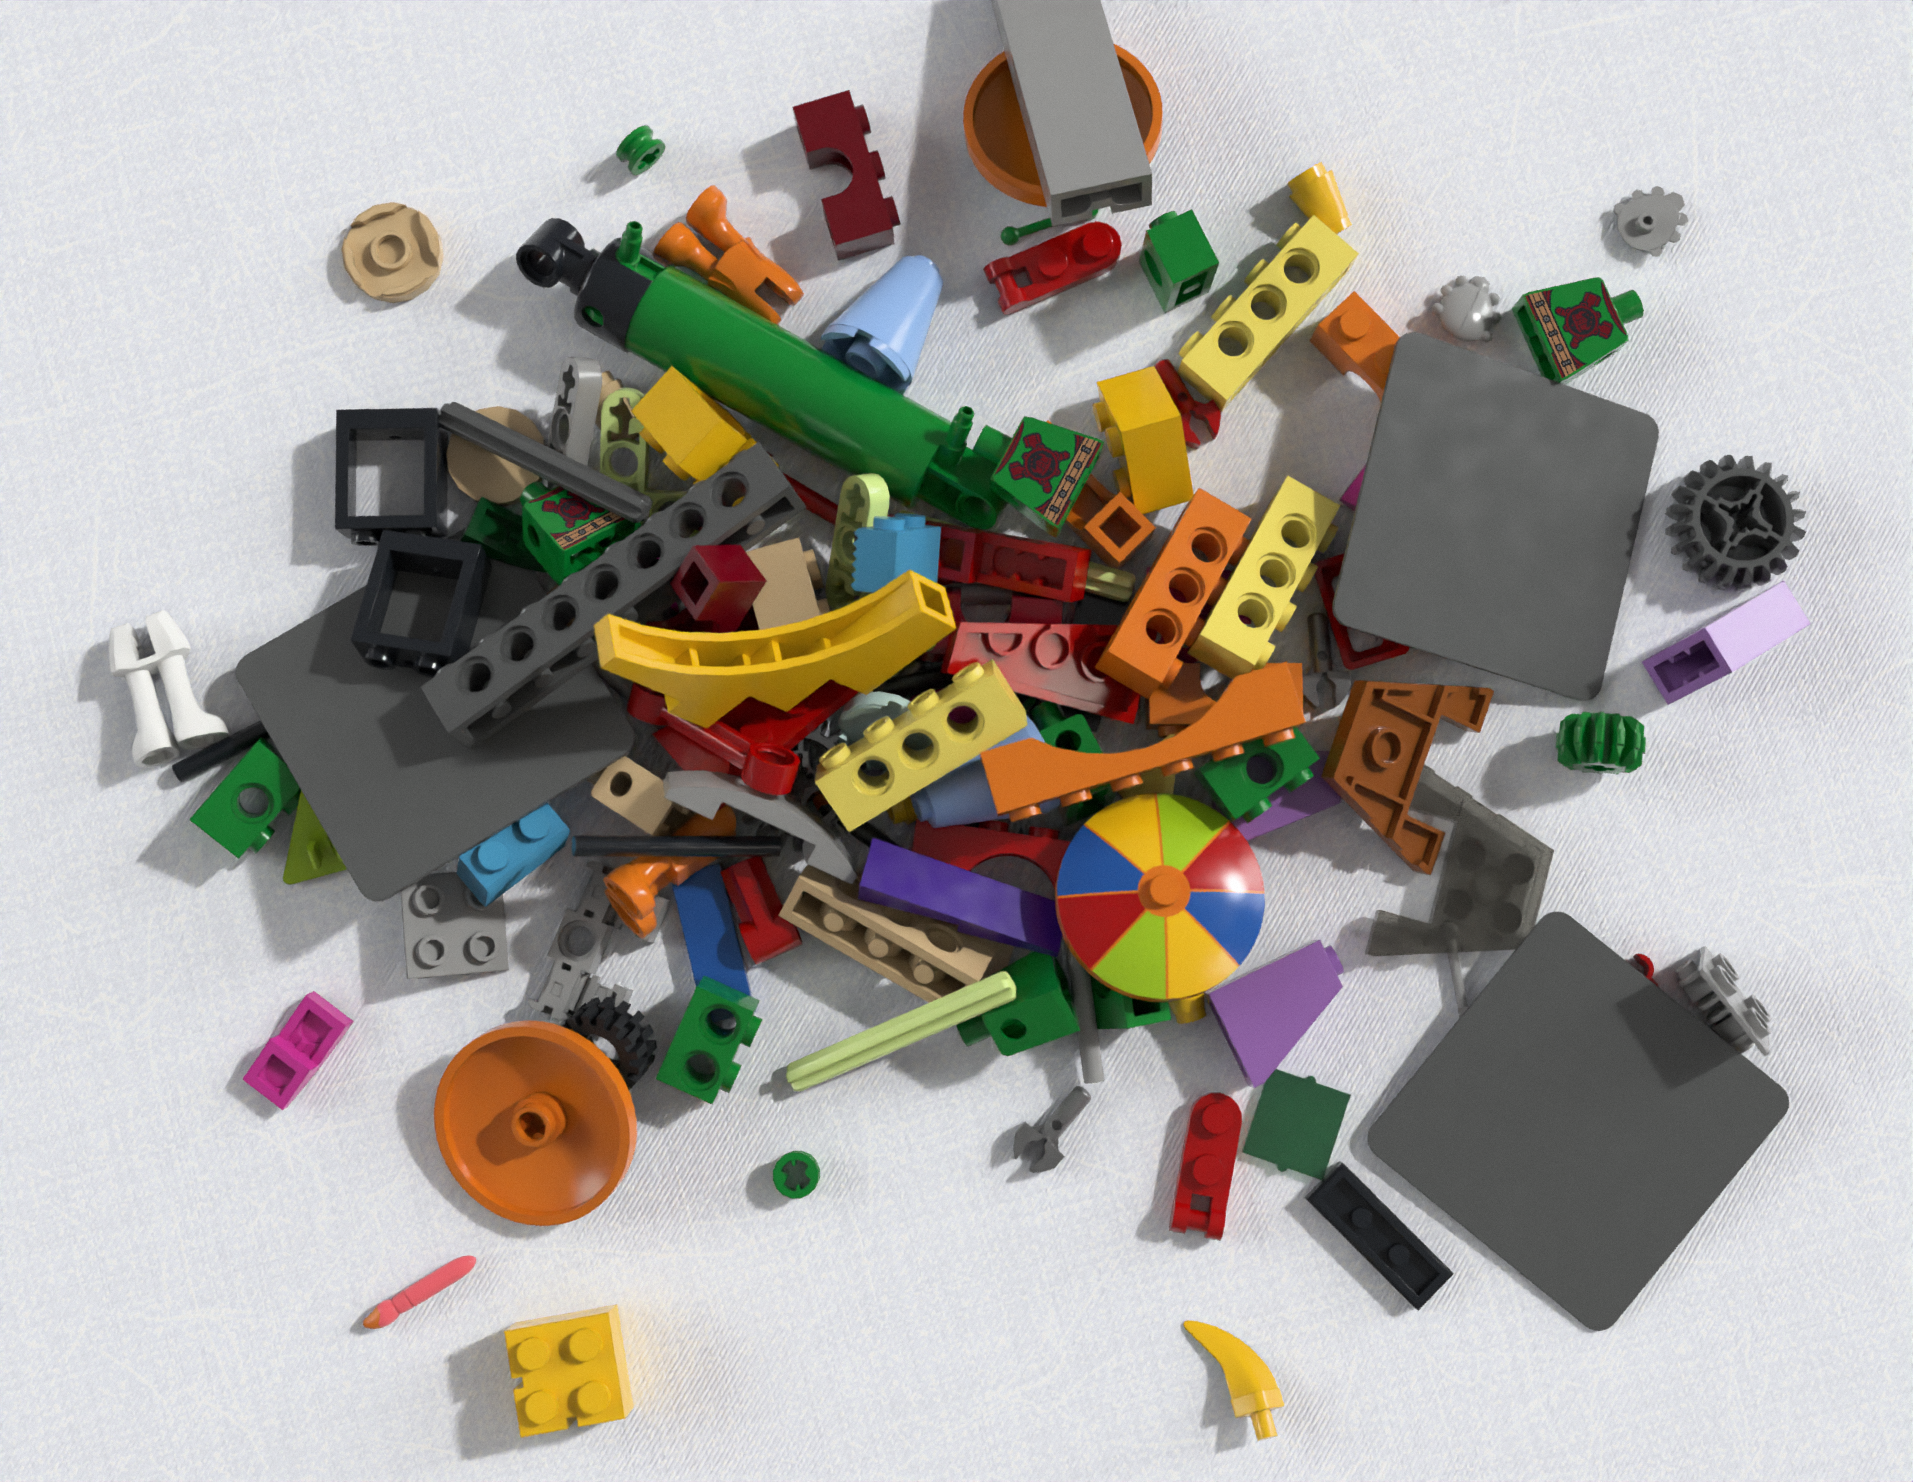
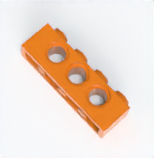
[1094,488,1251,699]

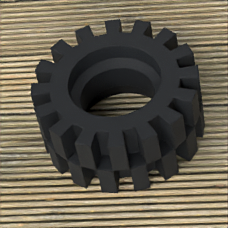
[562,997,657,1090]

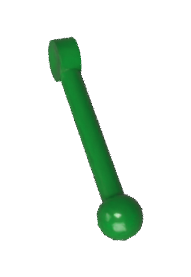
[1000,209,1098,246]

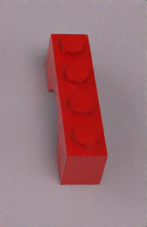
[912,819,1071,890]

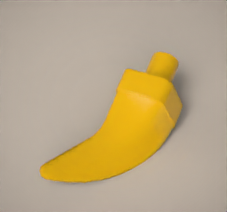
[1183,1320,1285,1441]

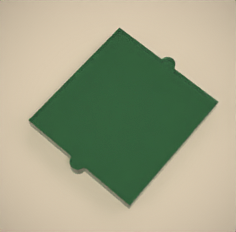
[1241,1069,1351,1180]

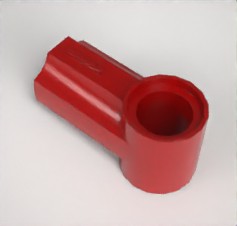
[720,857,803,965]

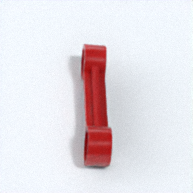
[626,682,800,795]

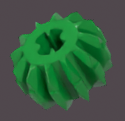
[1556,712,1646,775]

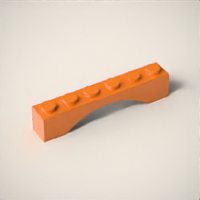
[980,661,1306,823]

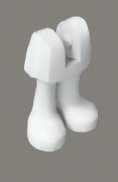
[109,610,229,767]

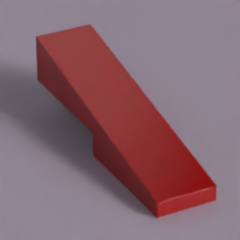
[887,513,1092,603]

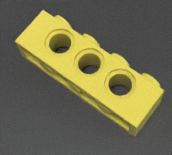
[1177,215,1359,412]
[1187,476,1340,679]
[815,659,1028,832]

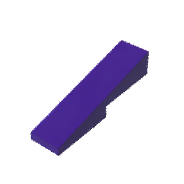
[858,838,1063,957]

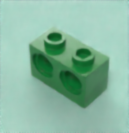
[656,975,763,1104]

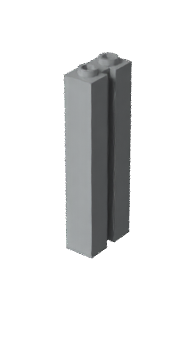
[991,0,1152,226]

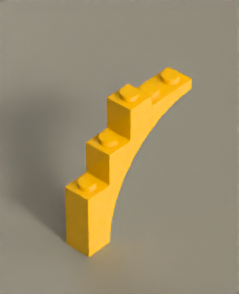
[594,569,956,728]

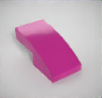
[242,991,354,1110]

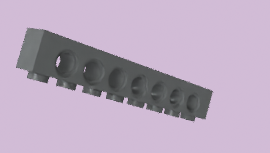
[421,442,807,750]

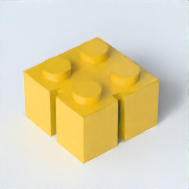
[631,366,779,506]
[504,1304,634,1438]

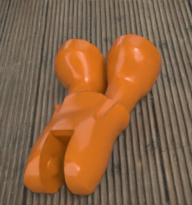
[653,185,804,325]
[603,805,736,939]

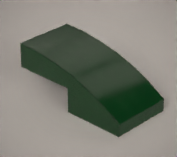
[460,496,548,573]

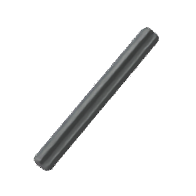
[439,402,652,523]

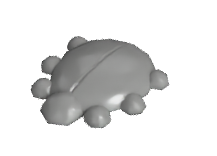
[1613,186,1688,257]
[1431,276,1501,342]

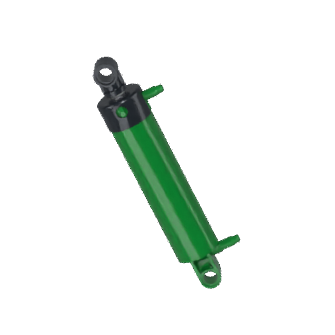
[516,218,1008,530]

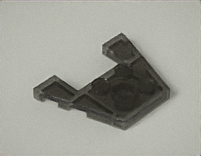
[1364,764,1554,957]

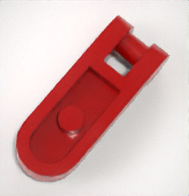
[983,221,1122,315]
[1169,1092,1242,1241]

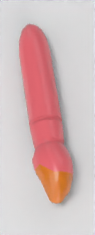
[363,1255,476,1329]

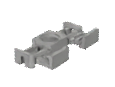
[528,861,671,1021]

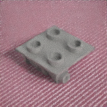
[400,872,509,979]
[1675,946,1771,1057]

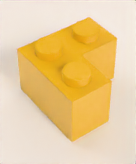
[1092,366,1194,514]

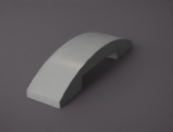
[663,770,857,884]

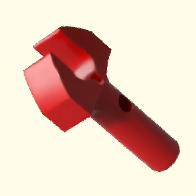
[1154,359,1221,449]

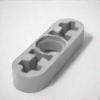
[542,357,602,490]

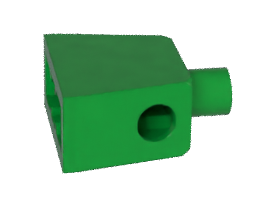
[956,951,1080,1056]

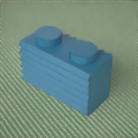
[851,513,941,593]
[456,803,570,907]

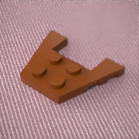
[1321,680,1494,875]

